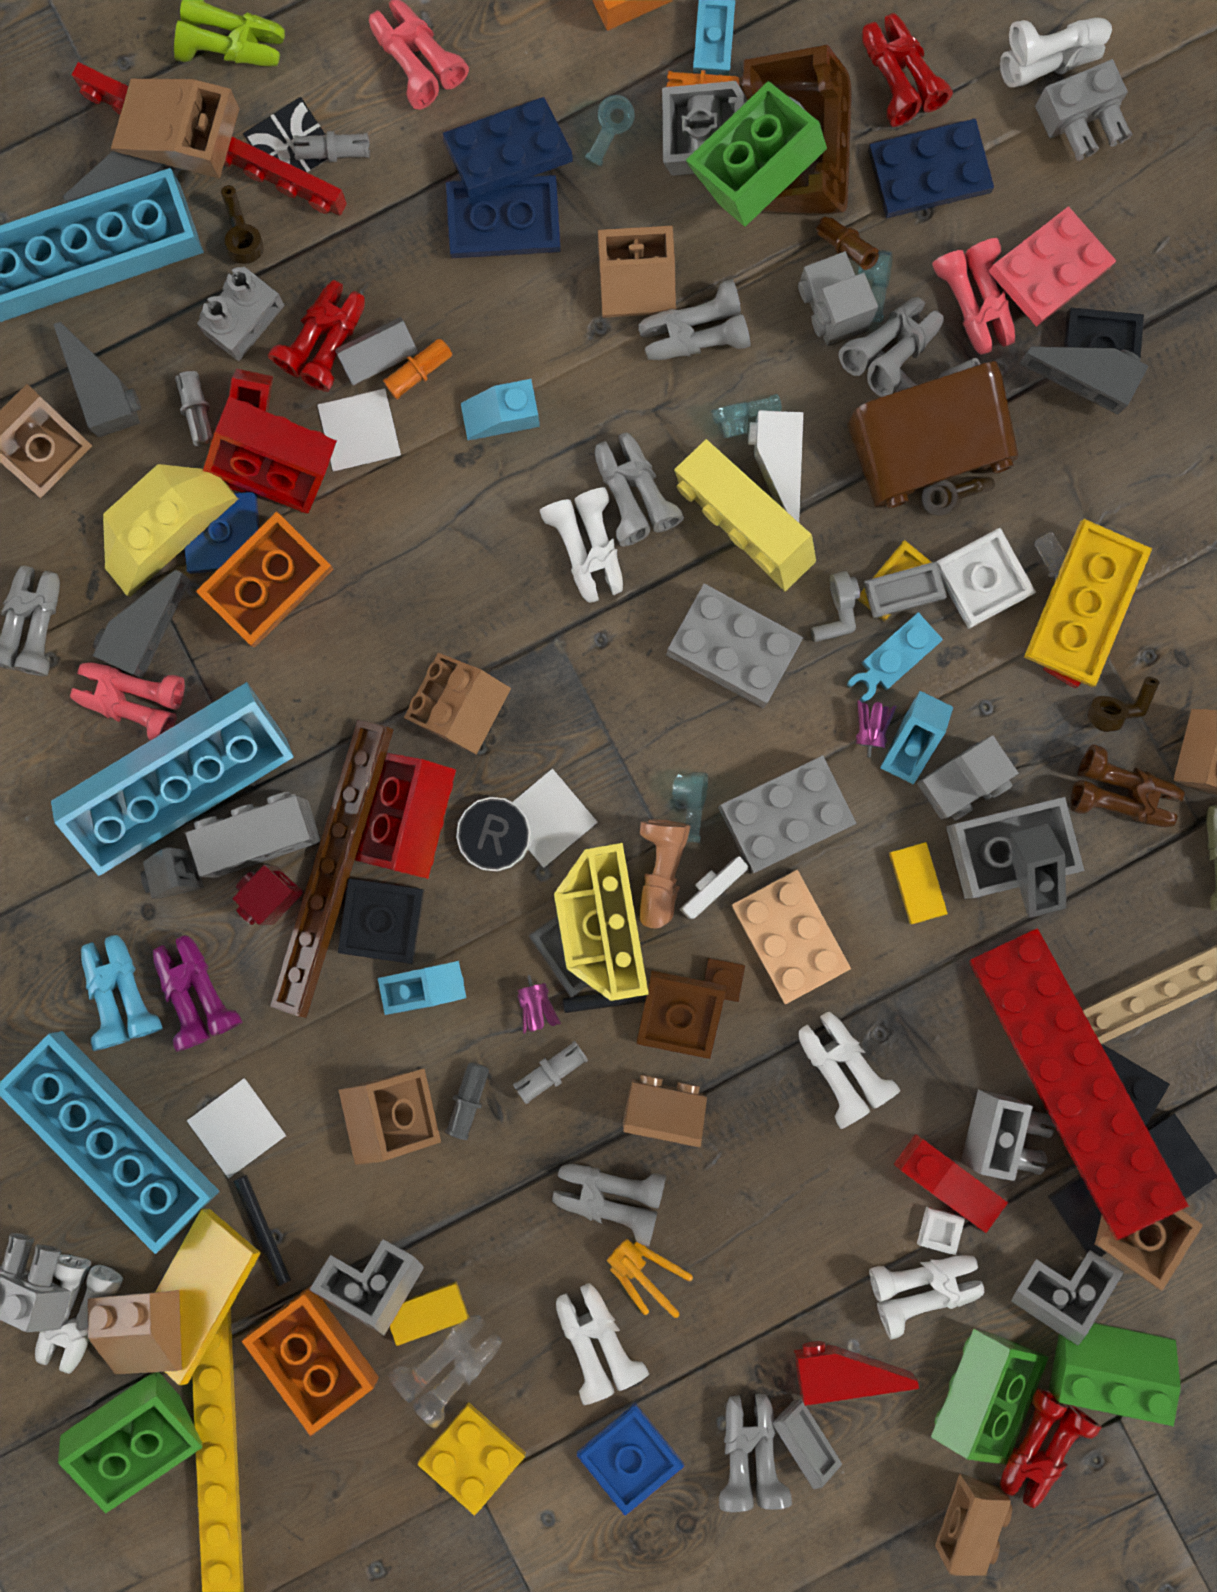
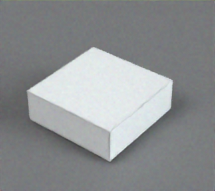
[917,1206,965,1255]

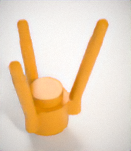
[606,1238,693,1318]

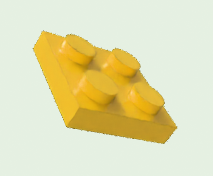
[417,1402,526,1516]

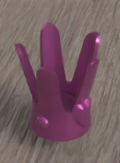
[856,700,897,758]
[517,975,561,1034]

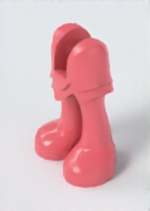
[369,0,469,110]
[932,238,1015,355]
[70,662,185,740]

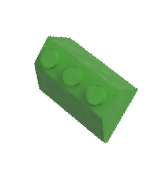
[686,81,827,227]
[1048,1322,1181,1426]
[931,1329,1049,1465]
[58,1372,202,1514]

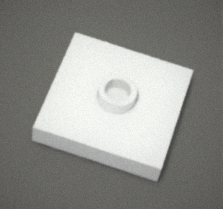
[937,528,1036,629]
[679,857,748,919]

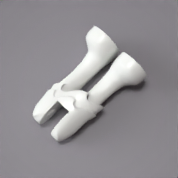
[1000,18,1112,88]
[540,487,623,603]
[798,1012,901,1129]
[35,1255,123,1374]
[869,1255,984,1339]
[556,1283,649,1405]

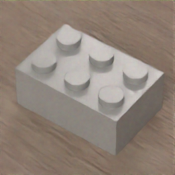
[666,584,803,708]
[718,756,857,874]
[185,792,321,878]
[946,797,1084,899]

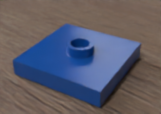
[185,492,260,574]
[577,1402,684,1516]

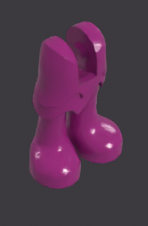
[153,935,243,1052]

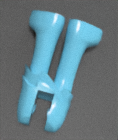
[81,935,163,1051]

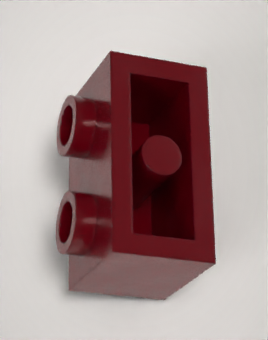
[232,865,304,925]

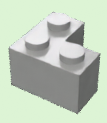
[798,251,878,346]
[917,735,1019,821]
[310,1239,424,1335]
[1011,1250,1124,1346]

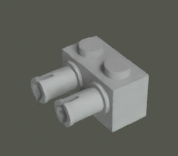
[1035,59,1132,161]
[197,267,285,362]
[961,1089,1055,1181]
[0,1233,71,1332]

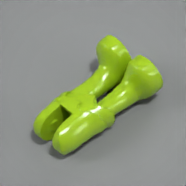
[174,0,285,67]

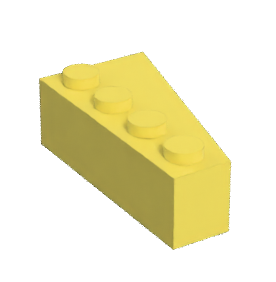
[674,439,816,592]

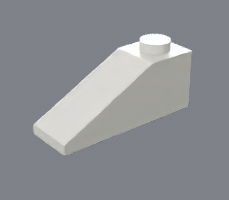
[748,410,803,522]

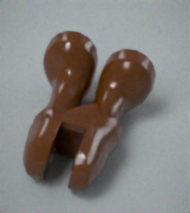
[1070,744,1185,828]

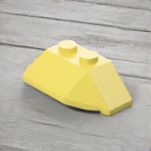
[103,464,239,597]
[554,843,649,1001]

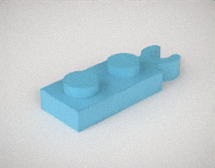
[693,0,735,76]
[847,612,943,703]

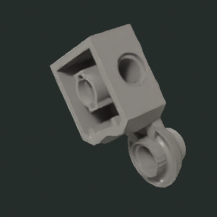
[662,81,805,176]

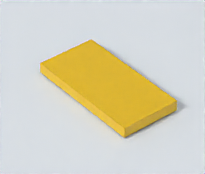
[1024,519,1152,687]
[156,1209,261,1385]

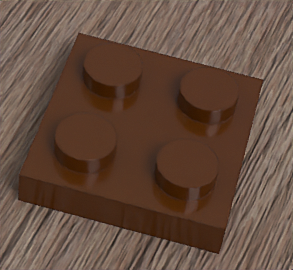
[636,970,726,1059]

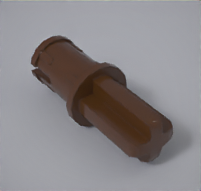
[816,216,879,270]

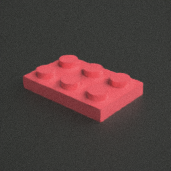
[988,206,1116,327]

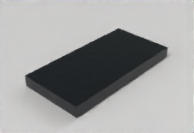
[1048,1112,1217,1257]

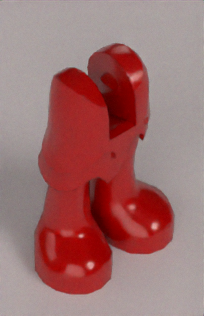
[862,12,953,127]
[268,280,365,392]
[1000,1388,1102,1509]

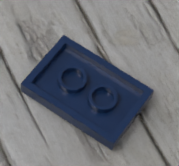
[442,97,573,199]
[868,118,994,219]
[446,175,561,259]

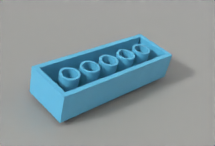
[0,168,204,322]
[51,682,294,876]
[0,1031,220,1254]

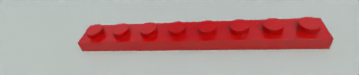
[71,62,347,216]

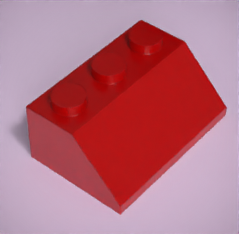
[203,397,337,514]
[355,753,456,879]

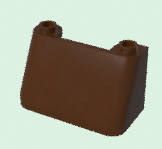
[739,44,852,214]
[847,361,1019,509]

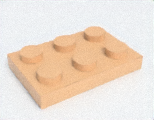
[731,869,851,1005]

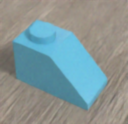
[461,379,540,440]
[880,691,953,784]
[378,961,466,1015]

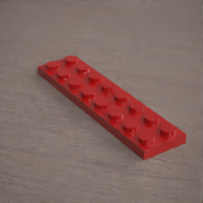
[969,928,1189,1241]

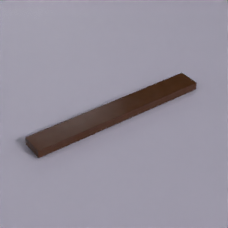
[270,719,394,1018]

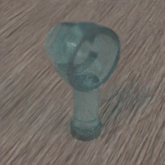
[585,95,635,166]
[858,250,893,322]
[711,394,782,439]
[673,772,708,843]

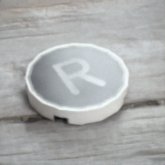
[456,797,532,872]

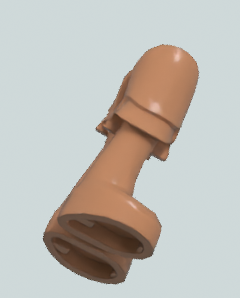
[640,819,690,928]

